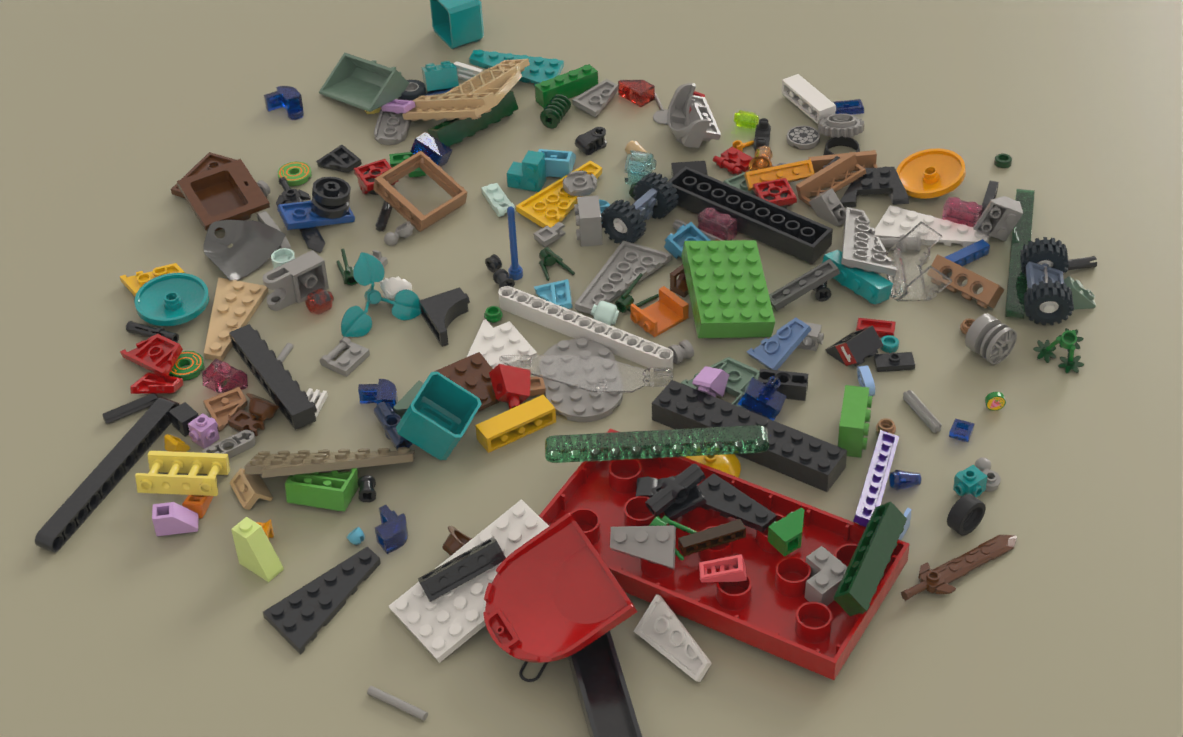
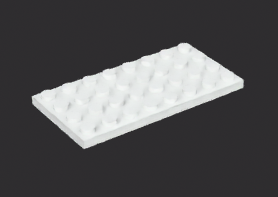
[389,499,549,663]

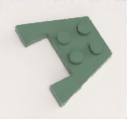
[681,357,760,410]

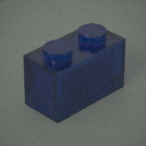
[410,132,452,167]

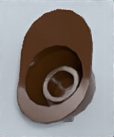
[246,393,281,422]
[442,526,472,556]

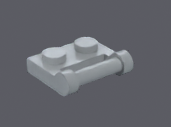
[319,337,370,377]

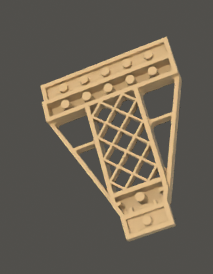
[402,59,530,122]

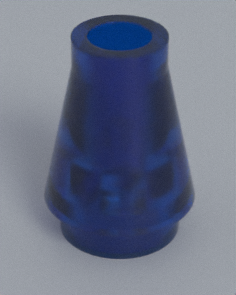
[889,470,921,490]

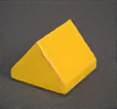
[164,434,190,452]

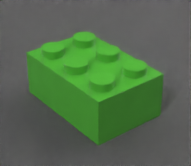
[838,385,873,458]

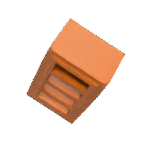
[182,495,214,518]

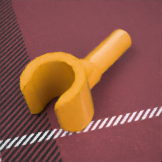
[732,140,754,152]

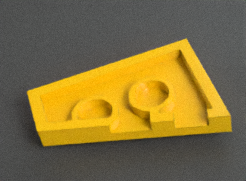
[120,263,185,296]

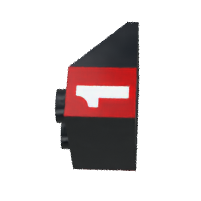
[825,325,883,366]

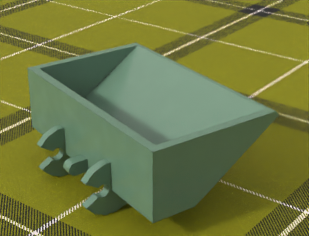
[319,52,409,112]

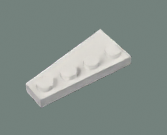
[634,594,712,682]

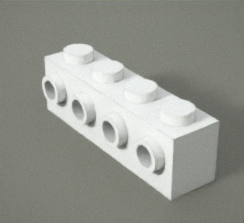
[782,74,836,124]

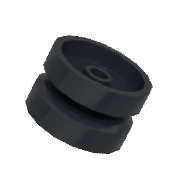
[311,177,351,219]

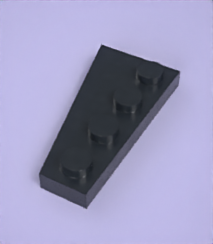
[698,473,777,532]

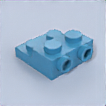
[664,222,711,259]

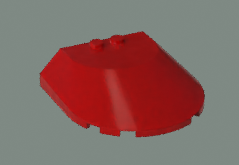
[483,513,638,663]

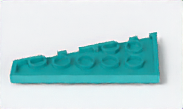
[469,50,564,86]

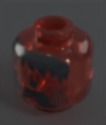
[305,288,334,315]

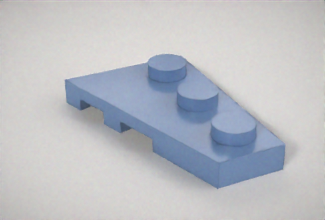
[746,318,812,370]

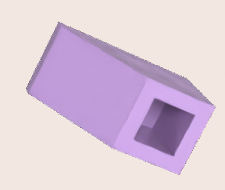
[692,366,729,397]
[152,502,199,536]

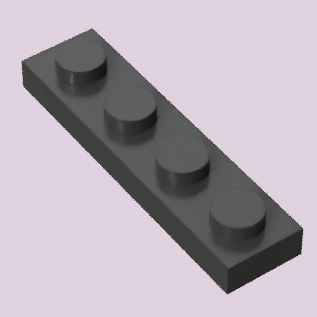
[769,259,840,311]

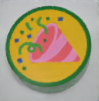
[985,392,1006,411]

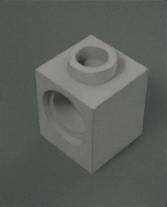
[797,322,824,351]

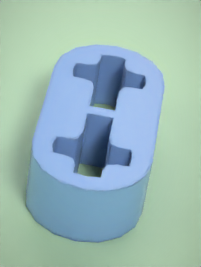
[857,365,875,396]

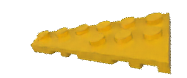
[516,161,602,228]

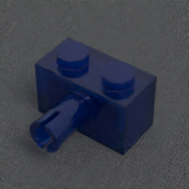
[738,376,787,421]

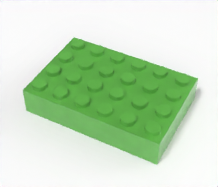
[681,240,775,338]

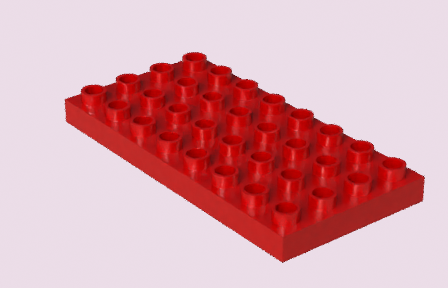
[539,428,910,680]

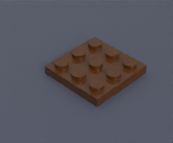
[434,352,501,412]

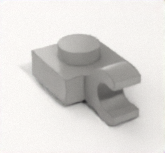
[533,222,566,247]

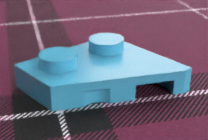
[534,279,573,309]

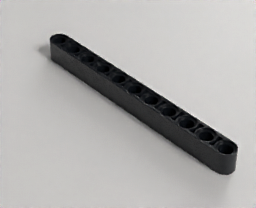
[35,397,180,552]

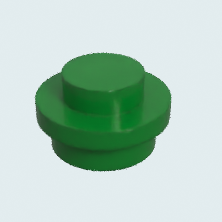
[484,306,503,323]

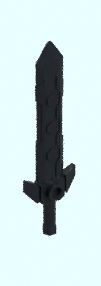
[276,177,325,253]

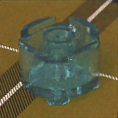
[625,150,657,185]

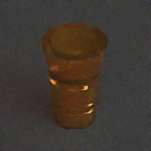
[749,145,773,171]

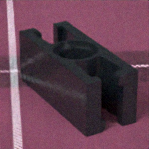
[757,369,809,401]

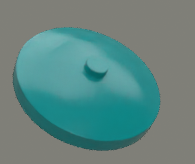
[134,273,209,326]

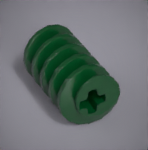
[540,94,571,129]

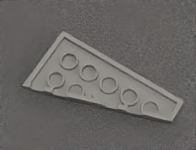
[841,207,897,276]

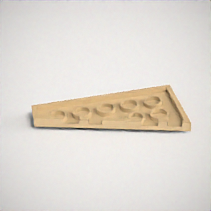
[204,277,269,362]

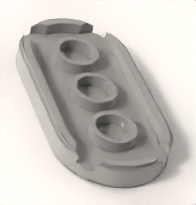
[374,109,411,145]

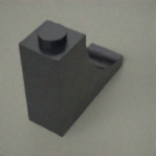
[419,287,470,347]

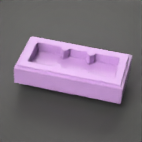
[381,99,416,114]

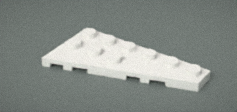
[875,205,991,247]

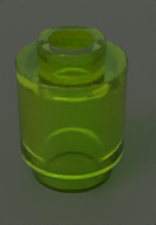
[734,110,759,129]

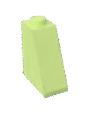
[231,517,284,582]

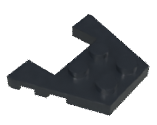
[840,166,909,208]

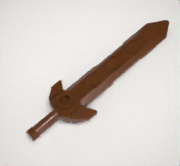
[901,535,1017,601]

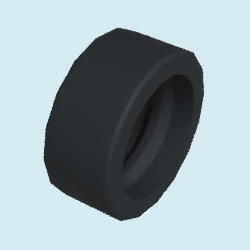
[947,494,986,536]

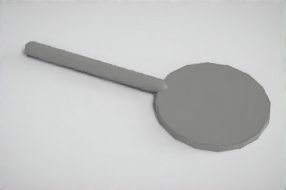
[653,92,668,125]

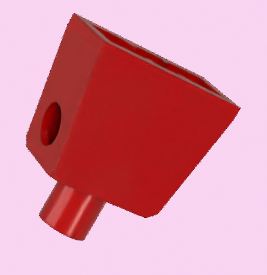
[489,364,531,410]

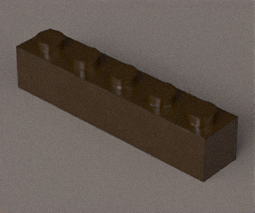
[678,519,746,556]

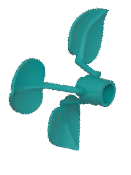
[341,252,421,337]

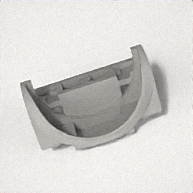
[667,83,721,148]

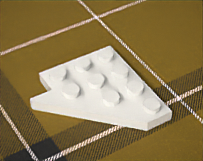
[467,319,537,369]

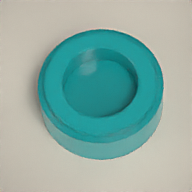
[880,335,899,353]

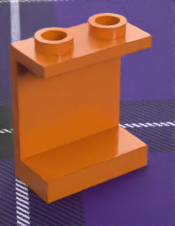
[630,286,689,337]

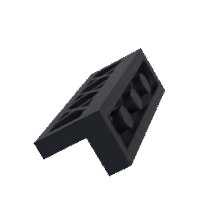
[418,536,506,602]

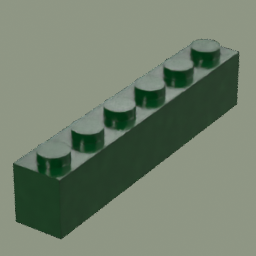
[428,91,519,151]
[833,501,907,616]

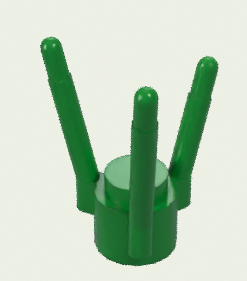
[649,516,697,560]

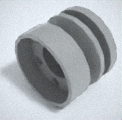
[965,313,1017,364]

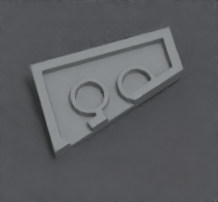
[572,79,618,117]
[610,525,676,570]

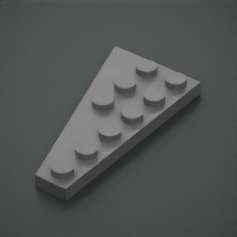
[575,241,672,314]

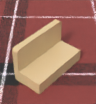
[230,468,273,510]

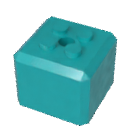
[430,0,484,49]
[396,372,481,460]

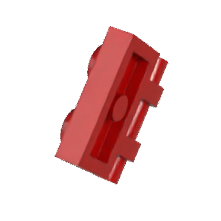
[713,147,757,175]

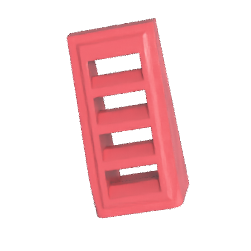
[699,554,747,582]

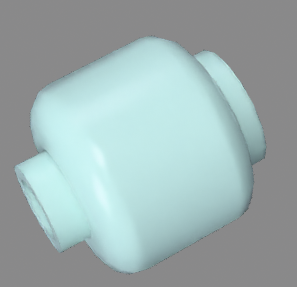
[591,301,619,326]

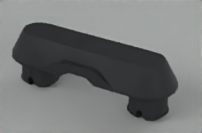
[753,118,771,155]

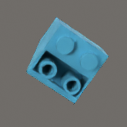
[538,149,576,178]

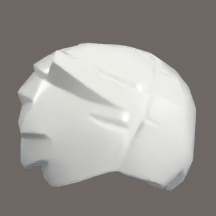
[380,276,412,301]

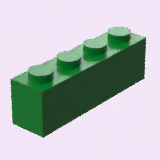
[535,64,598,108]

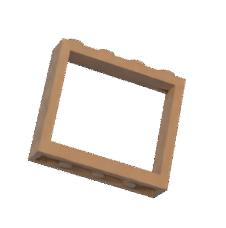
[374,151,468,232]

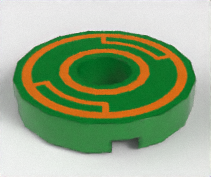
[169,351,205,381]

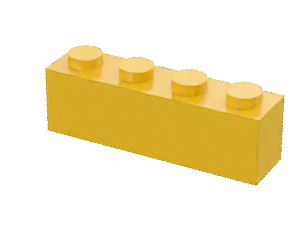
[475,395,556,453]

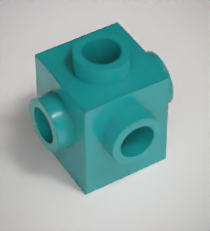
[953,465,988,497]

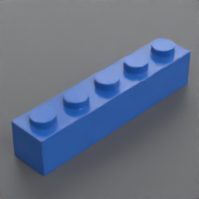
[944,239,990,266]

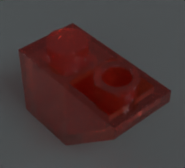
[618,80,655,107]

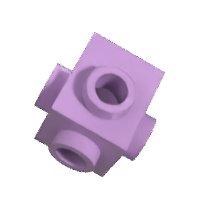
[188,413,220,449]

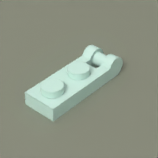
[481,183,516,217]

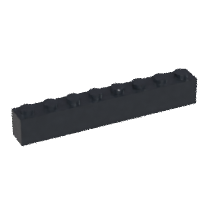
[229,324,317,430]

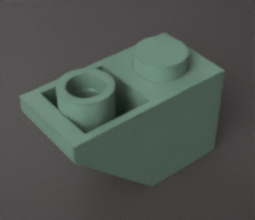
[1064,276,1096,310]

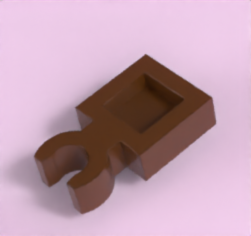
[228,409,265,436]

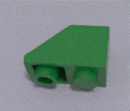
[768,507,804,557]

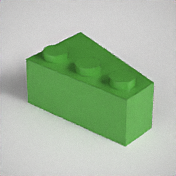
[285,468,359,512]

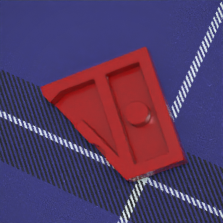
[130,372,183,394]

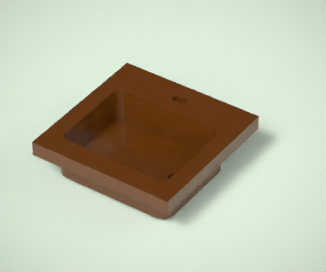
[177,159,270,231]

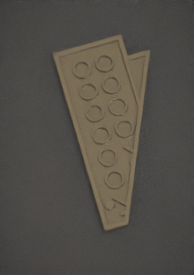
[244,447,415,478]

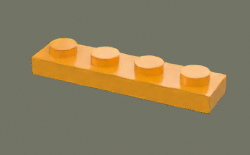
[744,159,815,191]

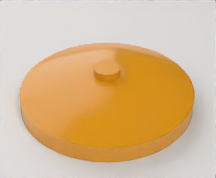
[896,148,966,199]

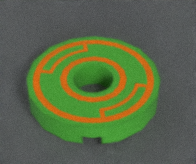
[278,161,312,186]

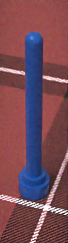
[507,206,523,280]

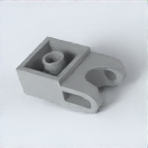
[263,250,329,311]

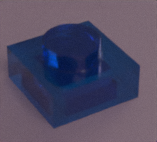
[949,418,975,442]

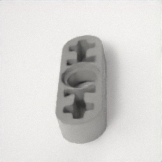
[201,430,256,459]

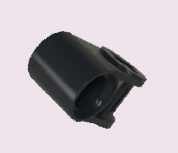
[575,127,607,155]

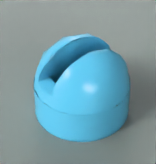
[346,527,365,545]

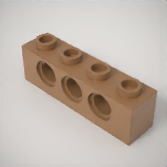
[927,254,1005,309]

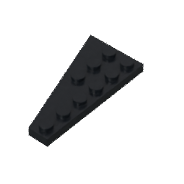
[263,546,381,655]

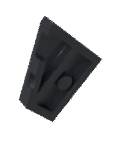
[316,145,362,173]

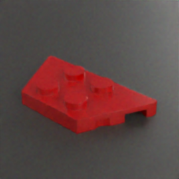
[120,334,183,378]

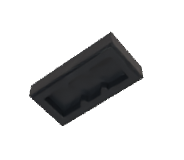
[874,352,915,372]

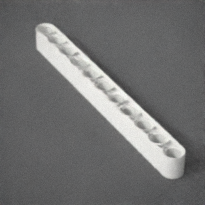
[498,286,673,373]

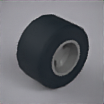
[398,79,426,101]

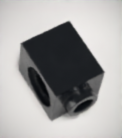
[169,402,199,437]

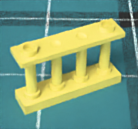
[135,451,230,496]

